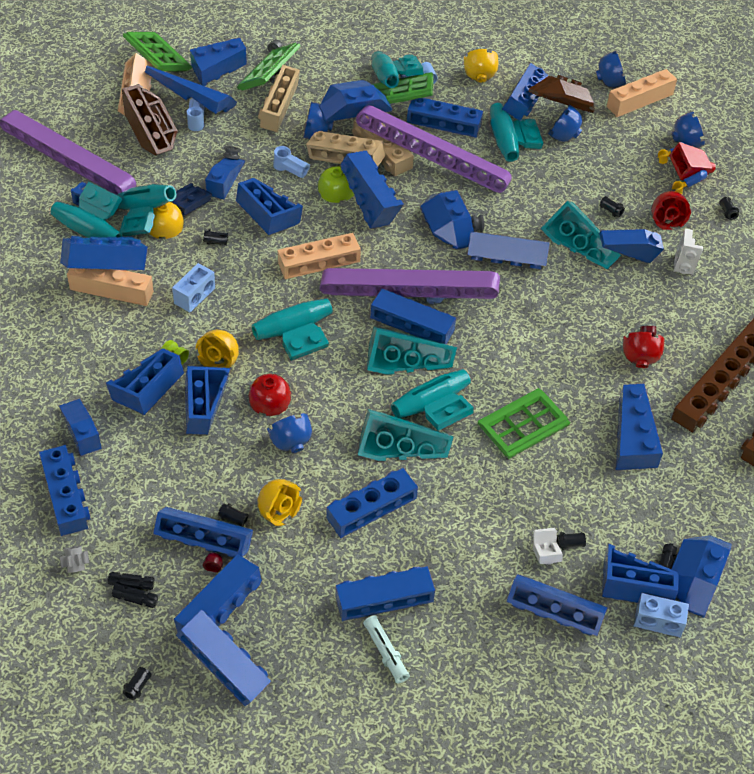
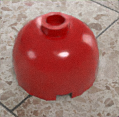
[651,191,691,230]
[623,332,665,368]
[248,373,291,416]

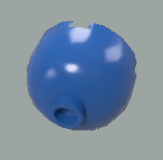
[596,51,626,88]
[304,102,334,139]
[548,105,582,142]
[672,111,705,148]
[267,413,312,453]

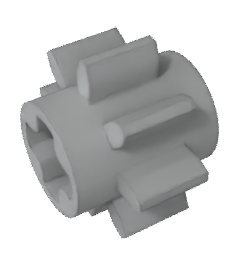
[59,546,89,573]

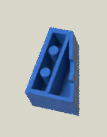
[236,178,303,235]

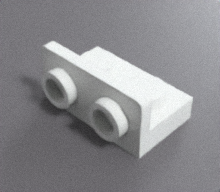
[674,229,703,275]

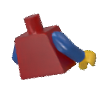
[658,142,716,194]

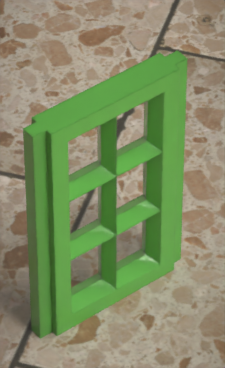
[123,32,192,72]
[237,42,301,91]
[372,72,434,104]
[478,388,570,459]

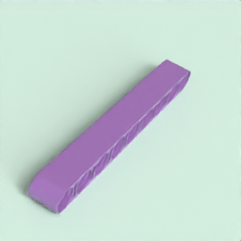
[356,105,512,193]
[0,110,136,195]
[320,268,500,299]

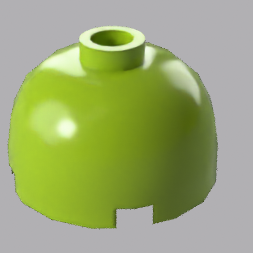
[318,166,354,203]

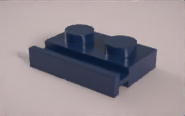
[172,183,212,215]

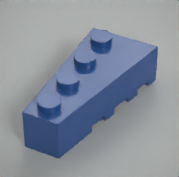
[615,384,663,470]

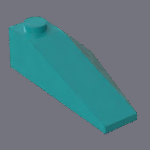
[540,201,622,269]
[367,327,457,375]
[357,409,454,461]

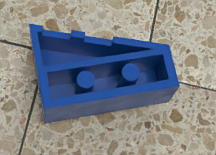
[190,38,247,86]
[106,349,184,415]
[185,366,230,435]
[602,544,678,603]

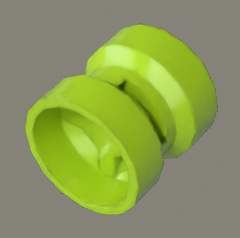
[161,340,189,365]

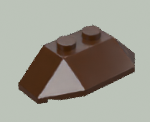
[528,74,595,114]
[122,84,178,156]

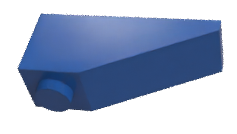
[205,157,245,200]
[599,229,664,263]
[59,399,102,456]

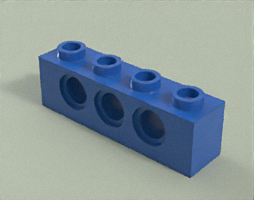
[326,468,418,538]

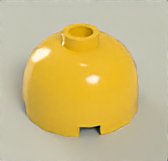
[463,49,499,83]
[149,202,184,239]
[195,329,239,368]
[257,479,302,526]

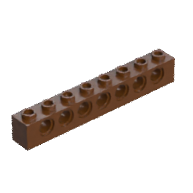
[671,318,754,433]

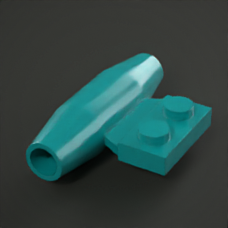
[371,51,424,88]
[490,102,544,162]
[50,181,123,238]
[117,184,176,236]
[251,298,333,361]
[391,369,474,431]

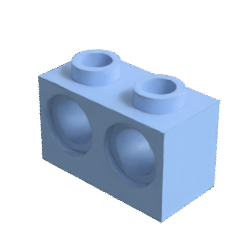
[172,263,215,313]
[634,593,689,637]

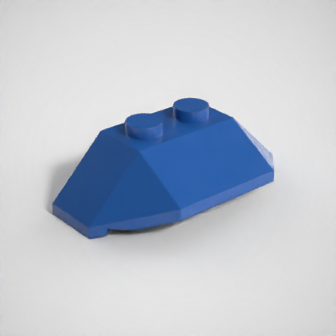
[319,80,392,122]
[420,190,474,250]
[671,535,732,618]

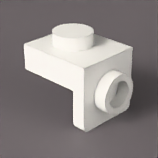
[533,528,563,565]

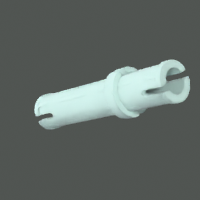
[363,615,410,684]

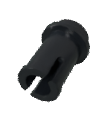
[599,196,625,217]
[719,197,739,220]
[203,229,228,246]
[218,503,249,527]
[556,532,586,550]
[123,667,152,700]

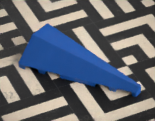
[145,66,237,114]

